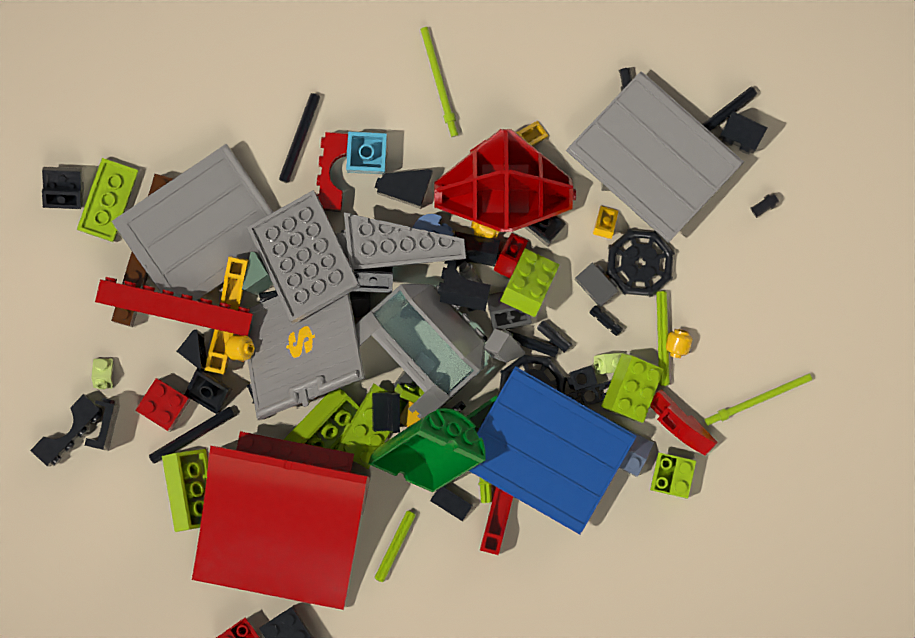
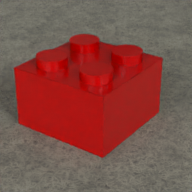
[135,378,191,432]

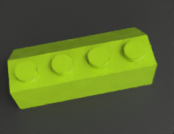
[284,388,359,450]
[162,449,208,532]

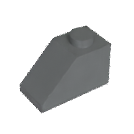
[350,291,371,317]

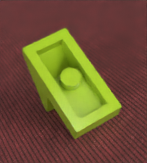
[395,384,425,403]

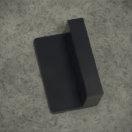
[372,392,400,433]

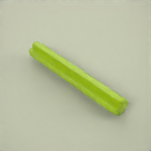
[375,511,415,582]

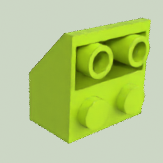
[650,452,696,499]

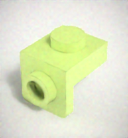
[593,353,623,375]
[91,359,113,390]

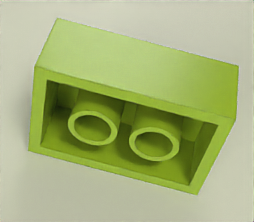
[500,248,560,317]
[601,354,664,423]

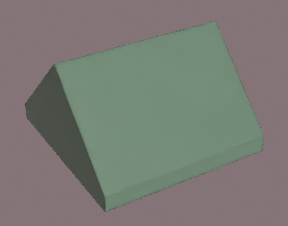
[242,252,273,295]

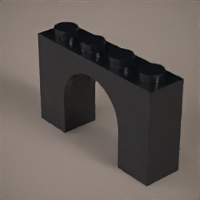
[438,231,500,311]

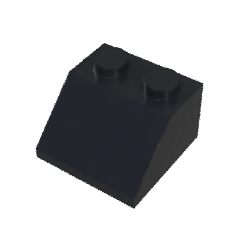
[719,111,768,154]

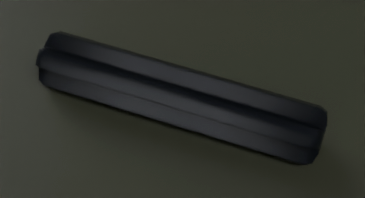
[507,330,559,357]

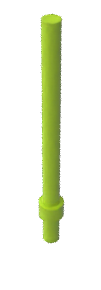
[420,27,458,137]
[704,373,812,426]

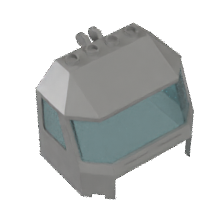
[355,283,485,419]

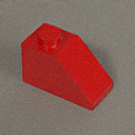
[493,233,528,278]

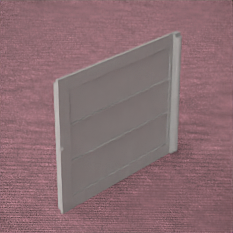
[566,71,744,243]
[112,144,273,301]

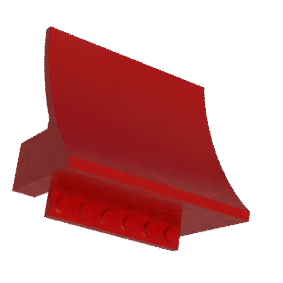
[191,431,371,610]

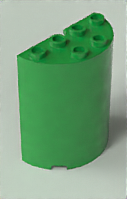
[368,408,486,493]

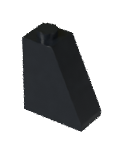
[375,169,433,209]

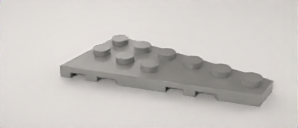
[344,212,466,270]

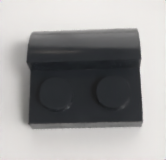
[42,167,84,209]

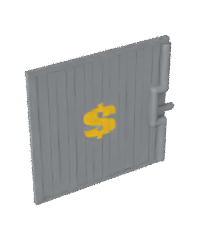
[248,293,365,421]

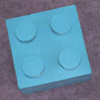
[346,132,387,175]

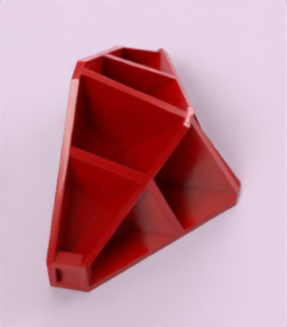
[434,129,576,232]

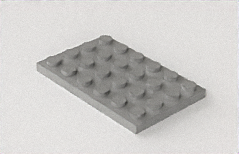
[247,190,361,324]

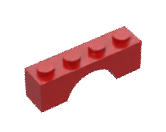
[316,132,348,212]

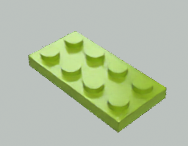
[77,158,139,243]
[335,383,407,469]

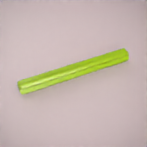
[656,291,670,386]

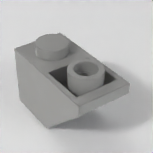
[483,329,525,363]

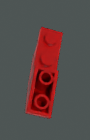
[650,389,718,455]

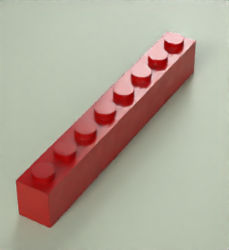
[95,277,253,336]

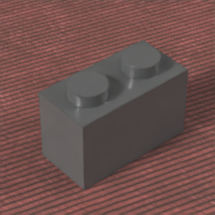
[574,262,618,307]

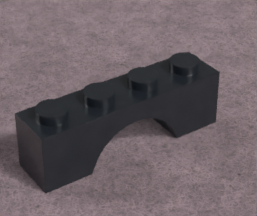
[30,394,103,467]

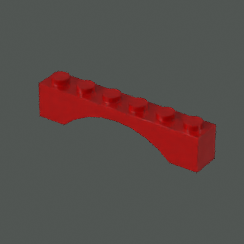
[480,487,513,556]

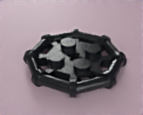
[606,228,675,298]
[497,354,567,397]

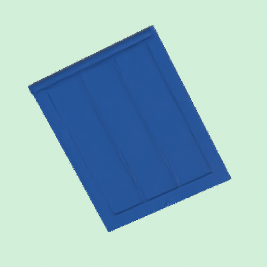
[469,366,637,535]

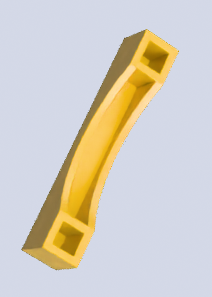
[205,256,249,374]

